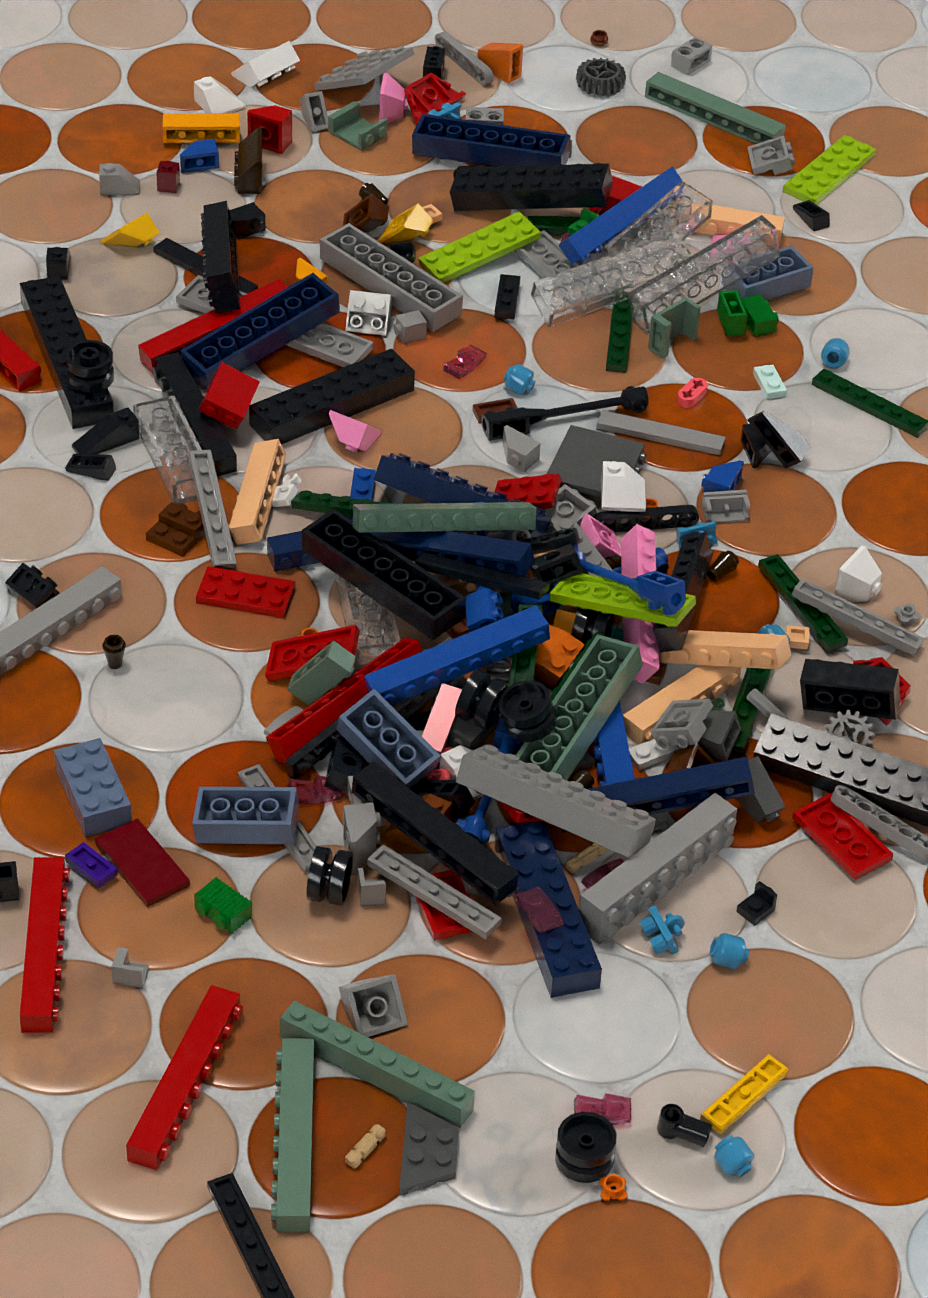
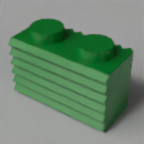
[717,290,748,336]
[741,294,779,337]
[194,877,252,934]

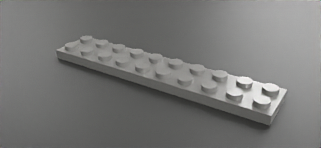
[176,275,374,367]

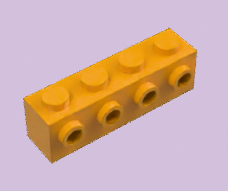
[163,113,240,143]

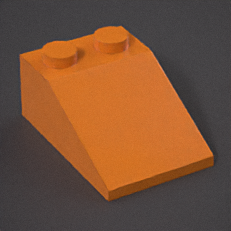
[511,625,585,689]

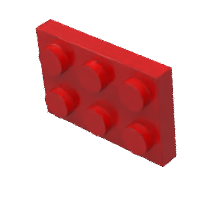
[494,473,561,509]
[414,870,473,941]

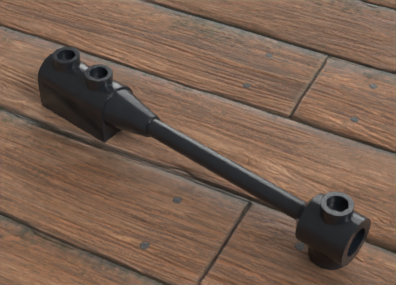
[481,386,649,441]

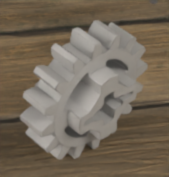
[824,710,875,748]

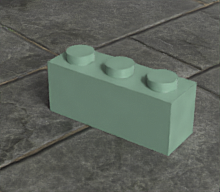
[287,640,356,705]

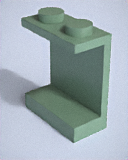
[328,101,387,150]
[648,297,701,359]

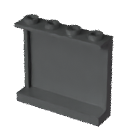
[547,425,647,498]

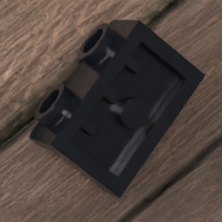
[5,563,60,608]

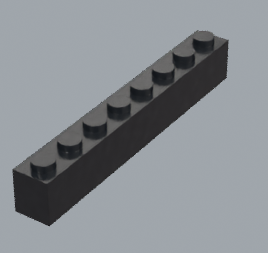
[152,352,237,476]
[653,532,713,653]
[352,761,519,905]

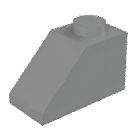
[299,91,328,132]
[99,163,140,195]
[503,425,541,472]

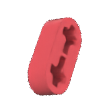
[677,378,708,408]

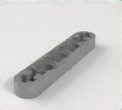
[435,31,494,85]
[831,785,928,860]

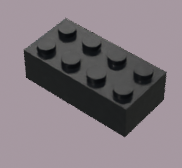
[800,659,901,720]

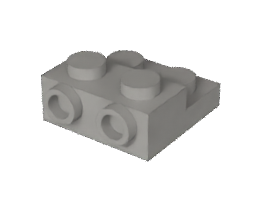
[747,135,796,175]
[544,484,597,528]
[650,699,713,749]

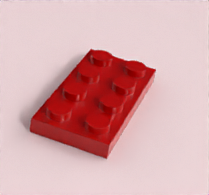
[196,566,295,618]
[265,625,360,681]
[792,793,893,880]

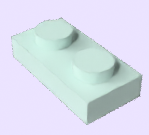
[753,365,787,400]

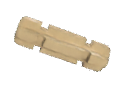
[565,843,607,874]
[345,1124,386,1168]

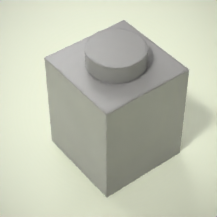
[394,310,427,344]

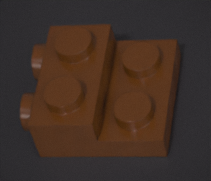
[146,502,205,556]

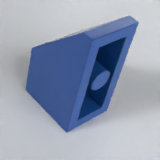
[180,139,219,173]
[701,460,744,492]

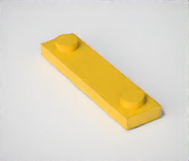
[700,1054,789,1135]

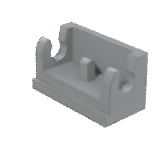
[701,489,750,524]

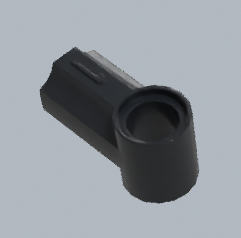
[657,1104,713,1147]

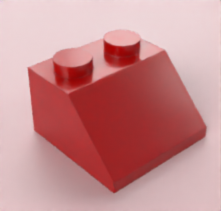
[247,105,292,154]

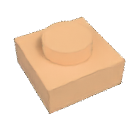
[422,204,442,224]
[786,625,809,650]

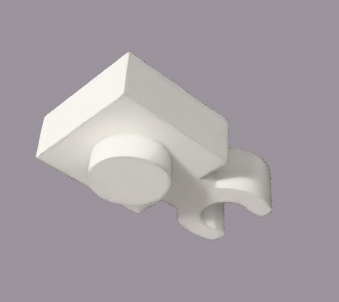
[272,473,301,508]

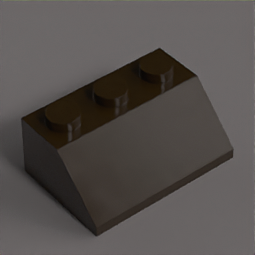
[234,128,262,194]

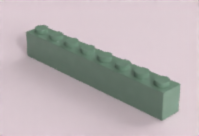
[645,72,786,144]
[353,502,536,532]
[280,1000,475,1129]
[271,1038,314,1232]

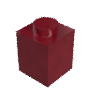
[156,161,180,193]

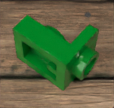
[568,208,599,235]

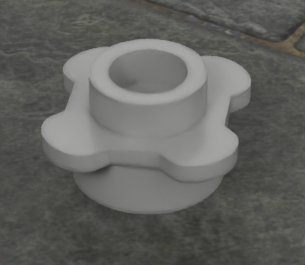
[894,604,921,626]

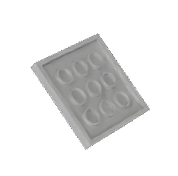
[314,46,415,91]

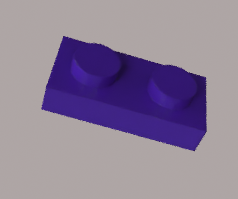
[65,842,118,888]

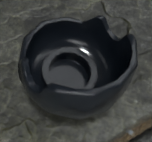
[390,242,416,263]

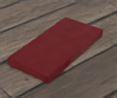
[95,818,190,907]

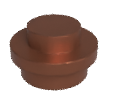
[590,30,608,46]

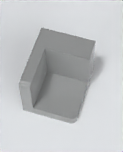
[357,868,386,906]
[111,947,149,988]

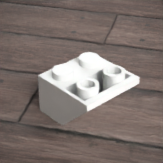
[345,290,393,336]

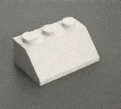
[231,41,300,87]

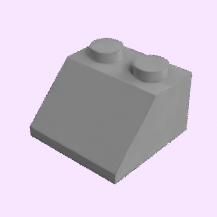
[343,802,381,875]

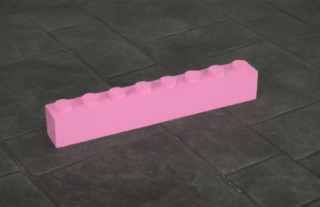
[621,524,659,684]

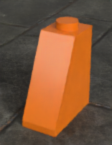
[477,43,523,84]

